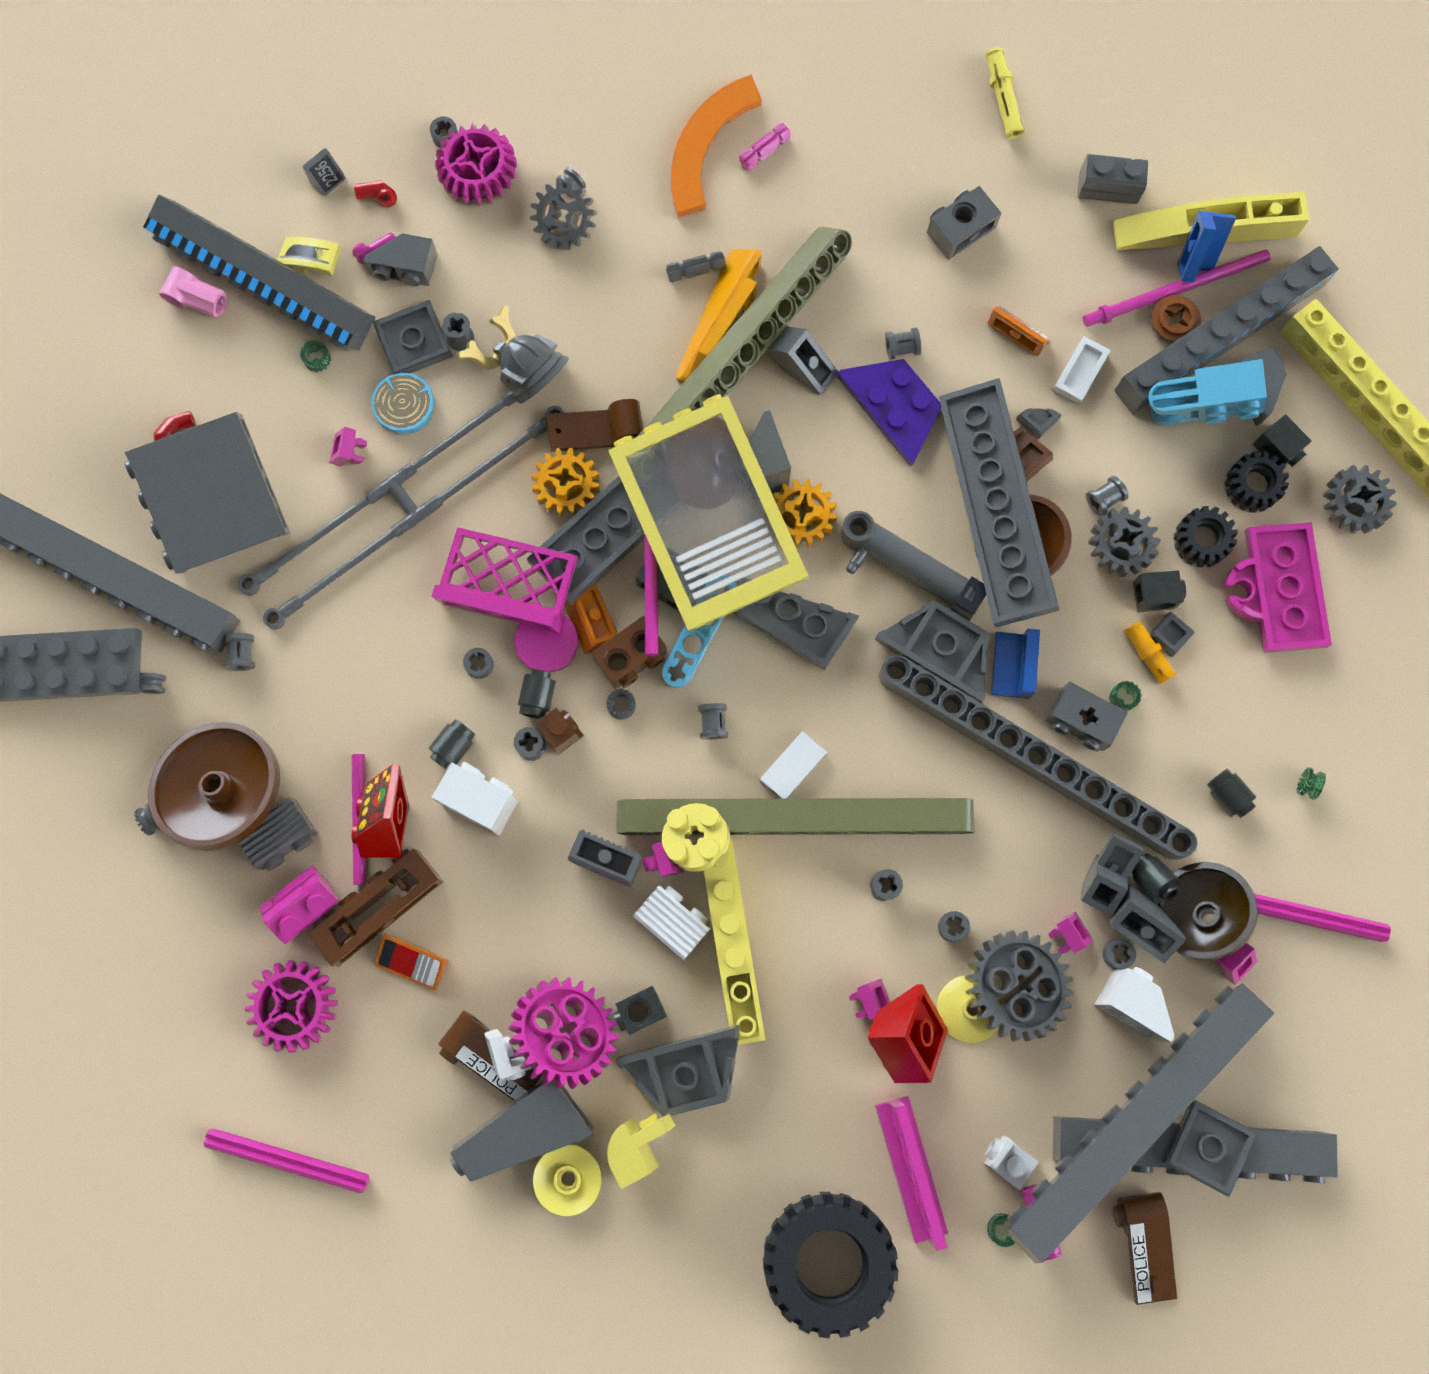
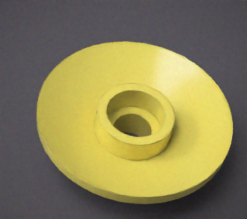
[937,975,1003,1043]
[533,1144,602,1216]

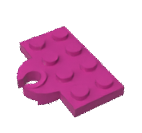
[1223,522,1332,653]

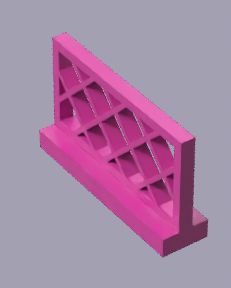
[431,527,578,633]
[875,1096,949,1251]

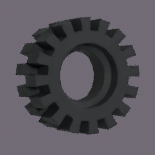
[1225,451,1289,513]
[1173,506,1238,568]

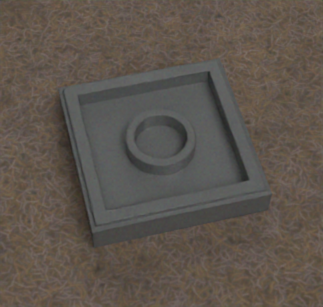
[373,300,453,374]
[1162,1099,1258,1197]

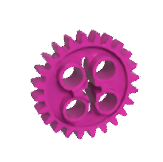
[508,977,618,1089]

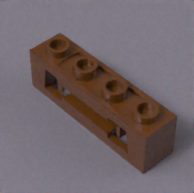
[307,849,444,967]

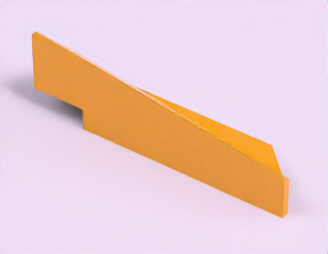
[676,249,762,383]

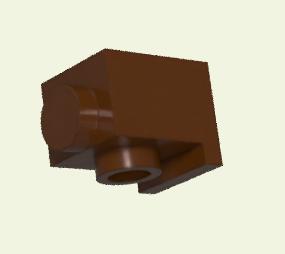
[535,708,584,755]

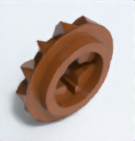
[1150,295,1201,343]

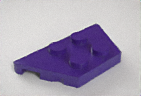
[837,359,941,466]

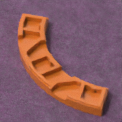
[671,74,761,218]

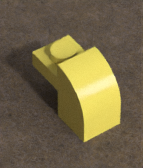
[607,1113,676,1189]

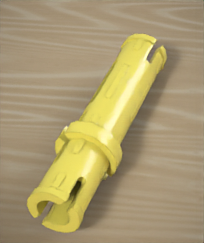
[985,47,1025,139]

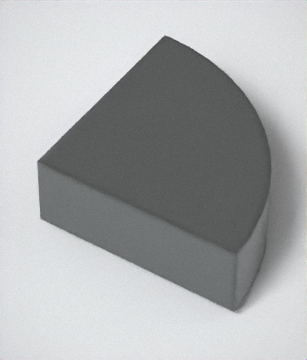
[1016,408,1062,440]

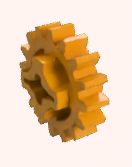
[531,448,600,517]
[769,479,837,548]

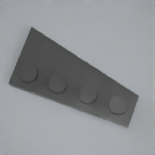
[721,574,859,671]

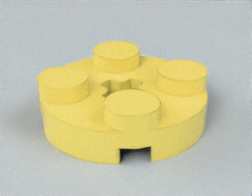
[662,803,730,872]

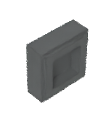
[1149,611,1195,657]

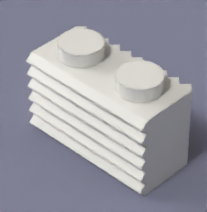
[633,886,710,960]

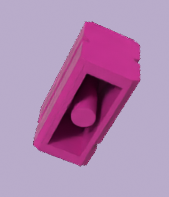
[259,865,339,945]

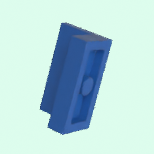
[1177,211,1236,283]
[991,628,1040,699]

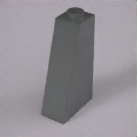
[450,1079,593,1182]

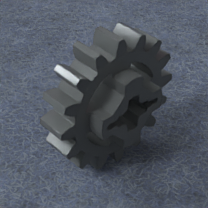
[530,180,597,250]
[1323,465,1397,534]
[1088,507,1161,577]

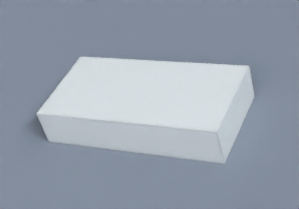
[1052,336,1111,405]
[760,731,827,799]

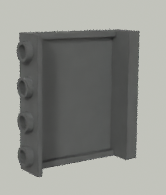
[124,412,290,574]

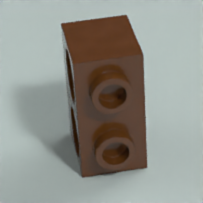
[591,615,667,690]

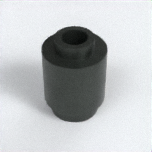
[517,670,556,719]
[429,719,476,769]
[1207,768,1257,818]
[1131,853,1180,903]

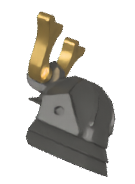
[456,305,569,404]

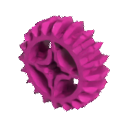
[435,122,517,206]
[244,960,338,1053]

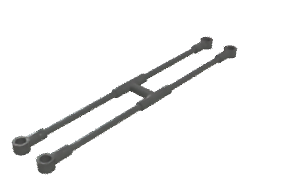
[238,390,564,630]

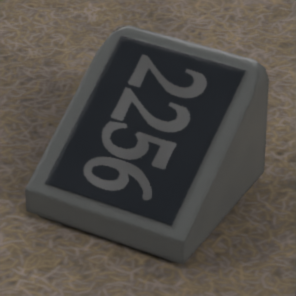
[302,148,345,196]

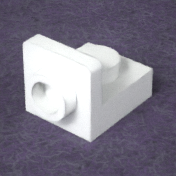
[484,1029,532,1081]
[984,1135,1039,1190]

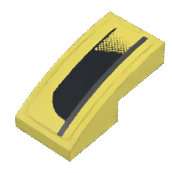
[278,237,342,276]

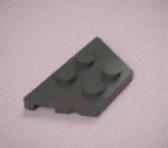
[875,600,989,703]
[616,1025,740,1116]

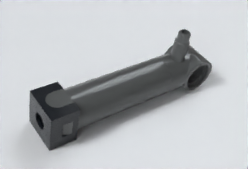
[841,511,987,621]

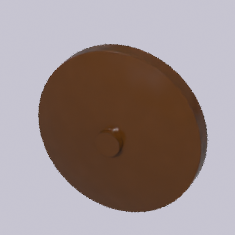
[148,722,280,851]

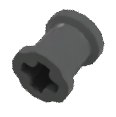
[442,313,474,351]
[885,327,921,360]
[1086,475,1129,516]
[224,633,255,671]
[698,703,728,740]
[514,727,546,761]
[870,869,903,901]

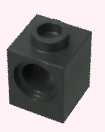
[1253,414,1312,467]
[1133,570,1186,612]
[613,986,667,1035]

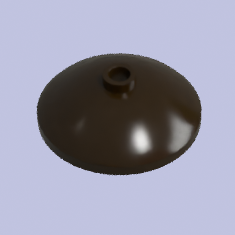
[1157,862,1258,961]

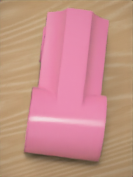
[159,267,227,318]

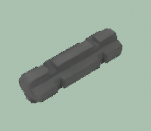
[666,251,726,282]

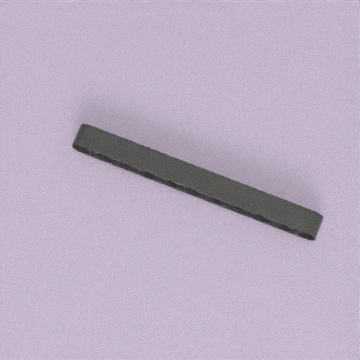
[879,655,1198,860]

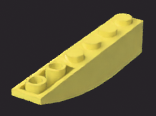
[1113,192,1310,251]
[703,838,766,1045]

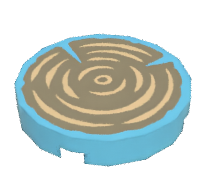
[371,372,435,435]

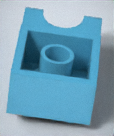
[1149,359,1267,426]

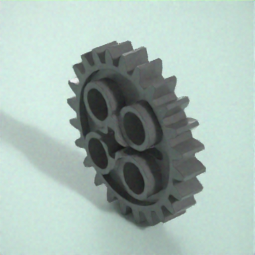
[965,930,1074,1042]

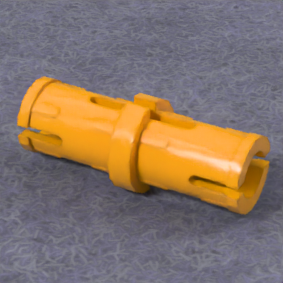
[1123,620,1177,685]

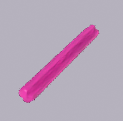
[1254,894,1391,942]
[203,1129,369,1193]

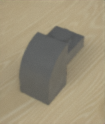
[1081,832,1144,916]

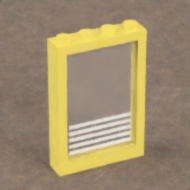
[608,394,809,631]

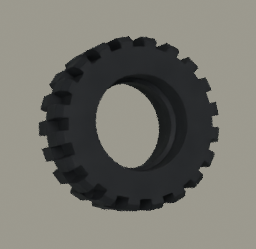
[763,1191,899,1339]

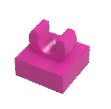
[329,426,367,467]
[642,842,684,877]
[1049,911,1093,954]
[1215,943,1257,985]
[849,978,890,1020]

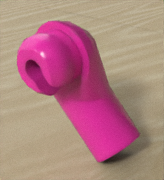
[352,233,396,265]

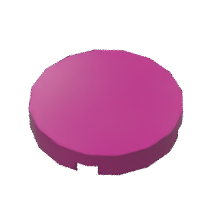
[514,614,579,673]

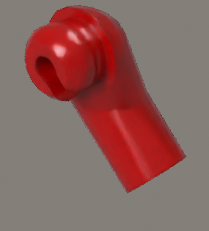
[354,180,397,207]
[153,411,196,441]

